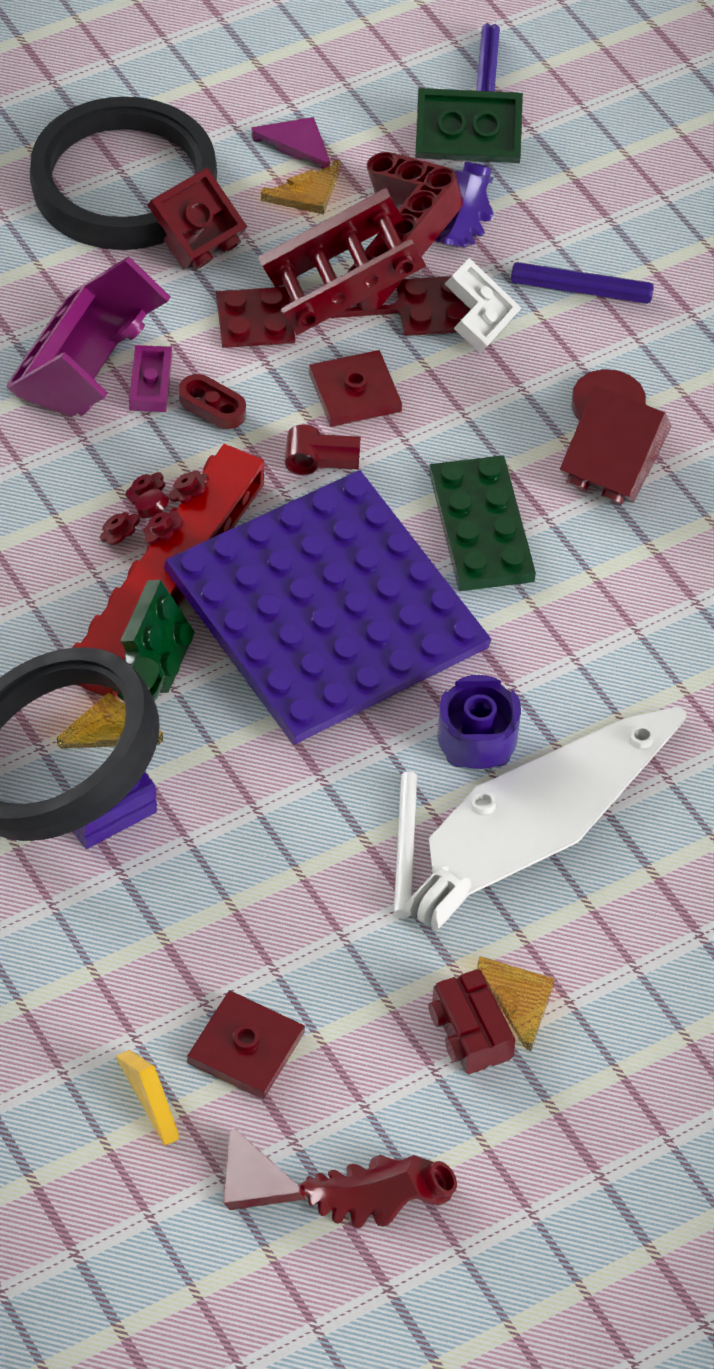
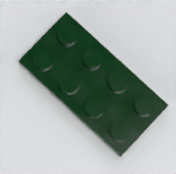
[429,455,536,591]

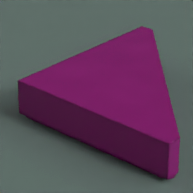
[251,117,330,171]

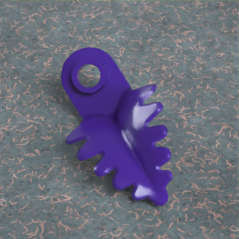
[435,161,494,248]

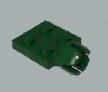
[113,580,195,702]

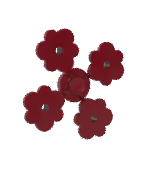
[100,471,209,545]

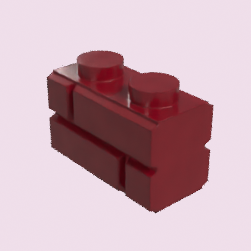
[428,969,516,1075]

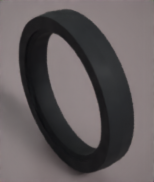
[30,96,217,250]
[0,647,160,841]

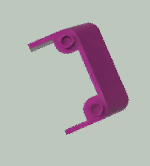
[6,256,171,417]

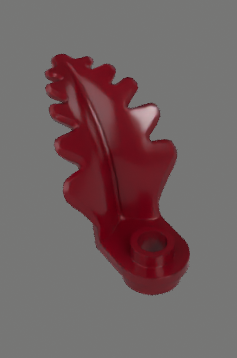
[299,1155,457,1228]

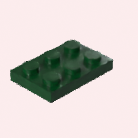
[415,88,523,163]

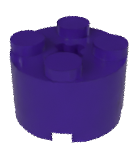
[437,675,521,769]

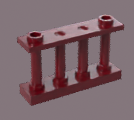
[258,188,426,335]

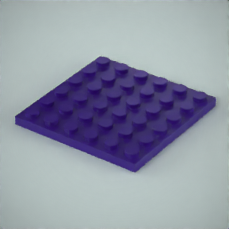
[164,470,491,745]

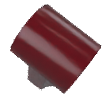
[285,424,361,475]

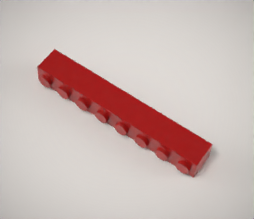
[72,443,264,700]

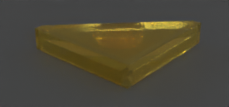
[261,160,341,215]
[57,692,163,749]
[477,956,555,1051]

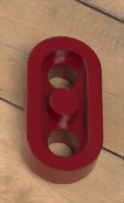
[179,374,246,429]

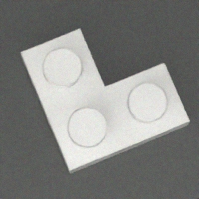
[445,258,522,354]

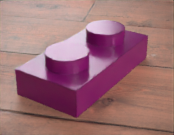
[129,345,172,412]

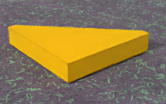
[116,1050,179,1146]

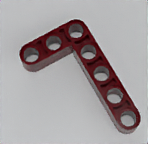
[347,152,463,310]

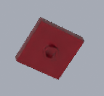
[309,350,402,427]
[187,990,305,1100]

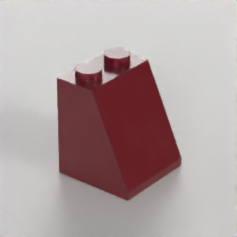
[559,385,672,505]

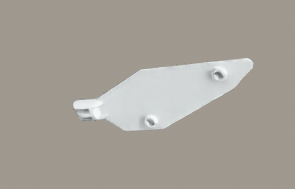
[404,707,686,931]

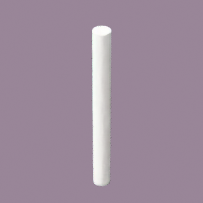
[394,772,417,919]

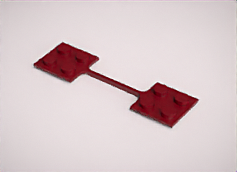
[216,276,471,348]

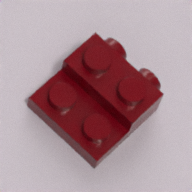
[147,167,247,270]

